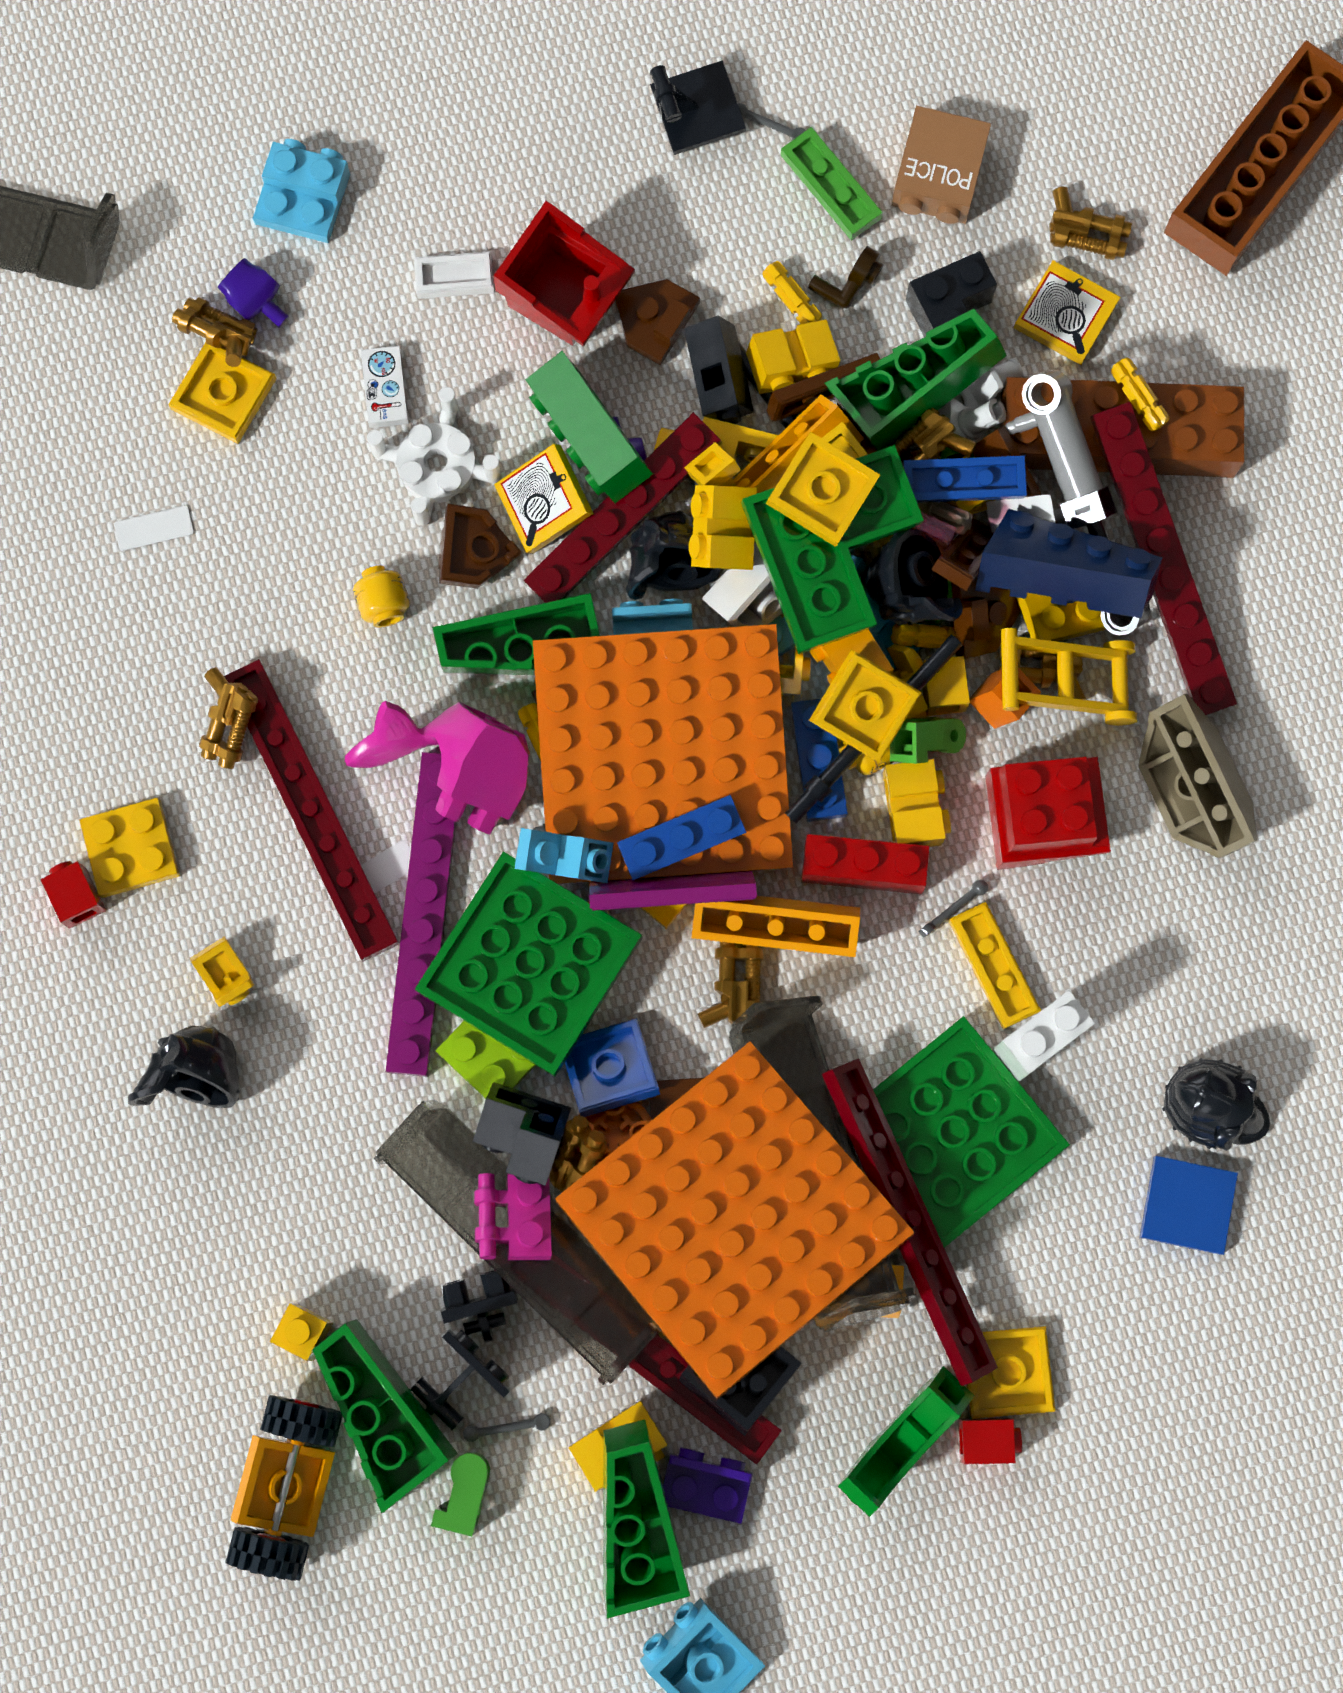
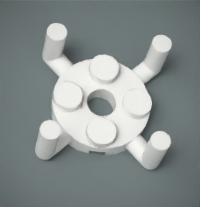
[367,387,501,526]

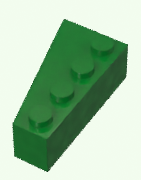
[825,309,1007,451]
[432,593,600,675]
[312,1319,458,1514]
[603,1419,690,1619]

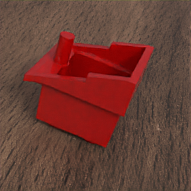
[493,201,635,347]
[985,756,1111,870]

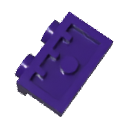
[663,1447,753,1524]

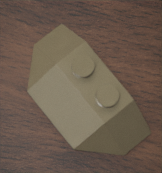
[1138,694,1258,859]

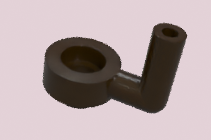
[807,246,884,309]

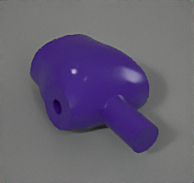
[217,258,289,328]

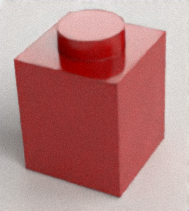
[40,861,107,929]
[958,1418,1022,1464]

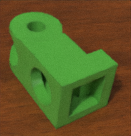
[890,717,966,764]
[431,1452,490,1537]

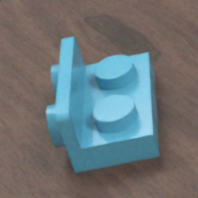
[612,599,693,635]

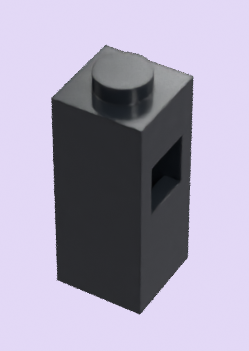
[684,315,754,424]

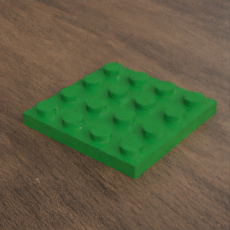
[415,851,643,1077]
[836,1016,1070,1248]

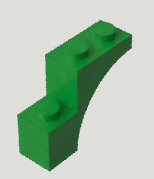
[838,1366,975,1517]

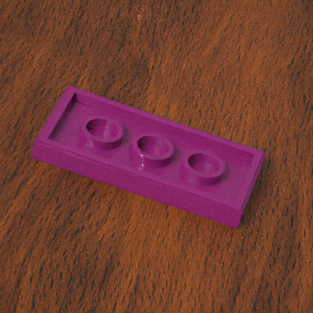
[589,870,757,911]

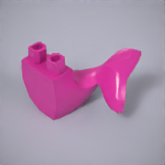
[345,701,530,835]

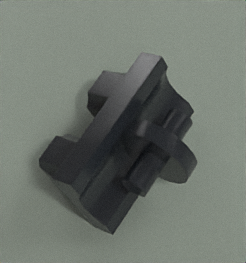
[441,1268,519,1343]

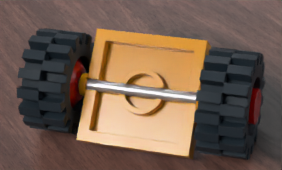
[226,1395,343,1581]

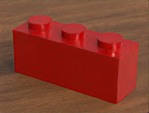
[801,834,929,894]

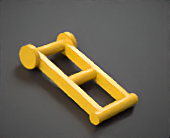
[1001,628,1138,726]

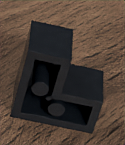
[906,251,997,337]
[473,1082,572,1185]
[679,1346,802,1436]

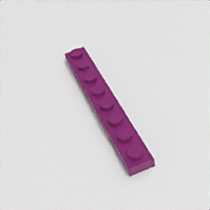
[385,752,456,1077]

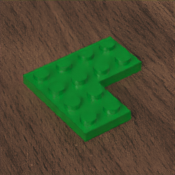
[741,445,924,654]

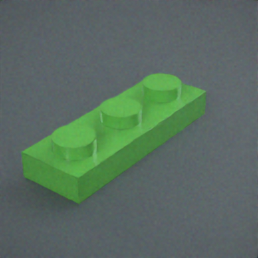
[780,127,883,241]

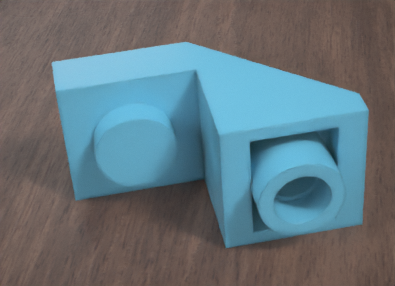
[514,828,614,883]

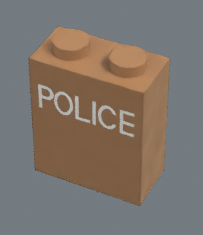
[891,105,991,224]

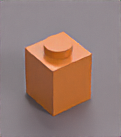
[969,667,1041,729]

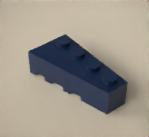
[975,509,1162,618]

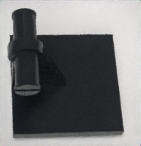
[650,60,746,155]
[410,1329,510,1431]

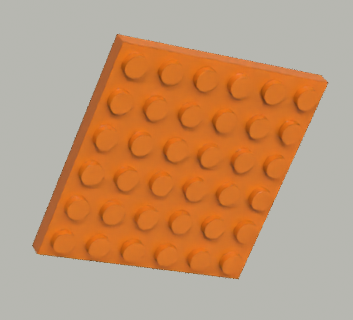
[533,624,793,884]
[555,1041,915,1400]

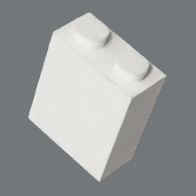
[992,990,1095,1082]

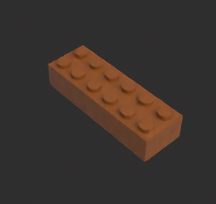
[1164,40,1343,276]
[1000,377,1244,478]

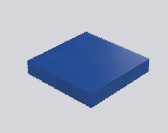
[565,1018,660,1117]
[1139,1156,1238,1255]

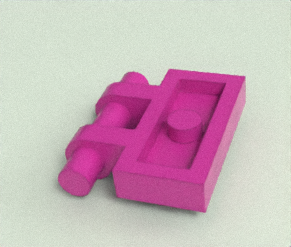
[474,1173,552,1260]

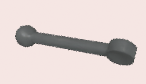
[738,103,806,140]
[918,880,988,938]
[463,1413,550,1442]

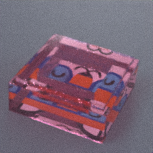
[915,512,957,545]

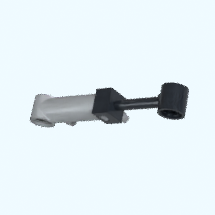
[1005,370,1150,636]

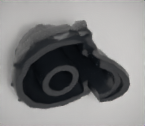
[625,510,721,600]
[864,528,963,626]
[128,1026,240,1108]
[1162,1058,1270,1151]

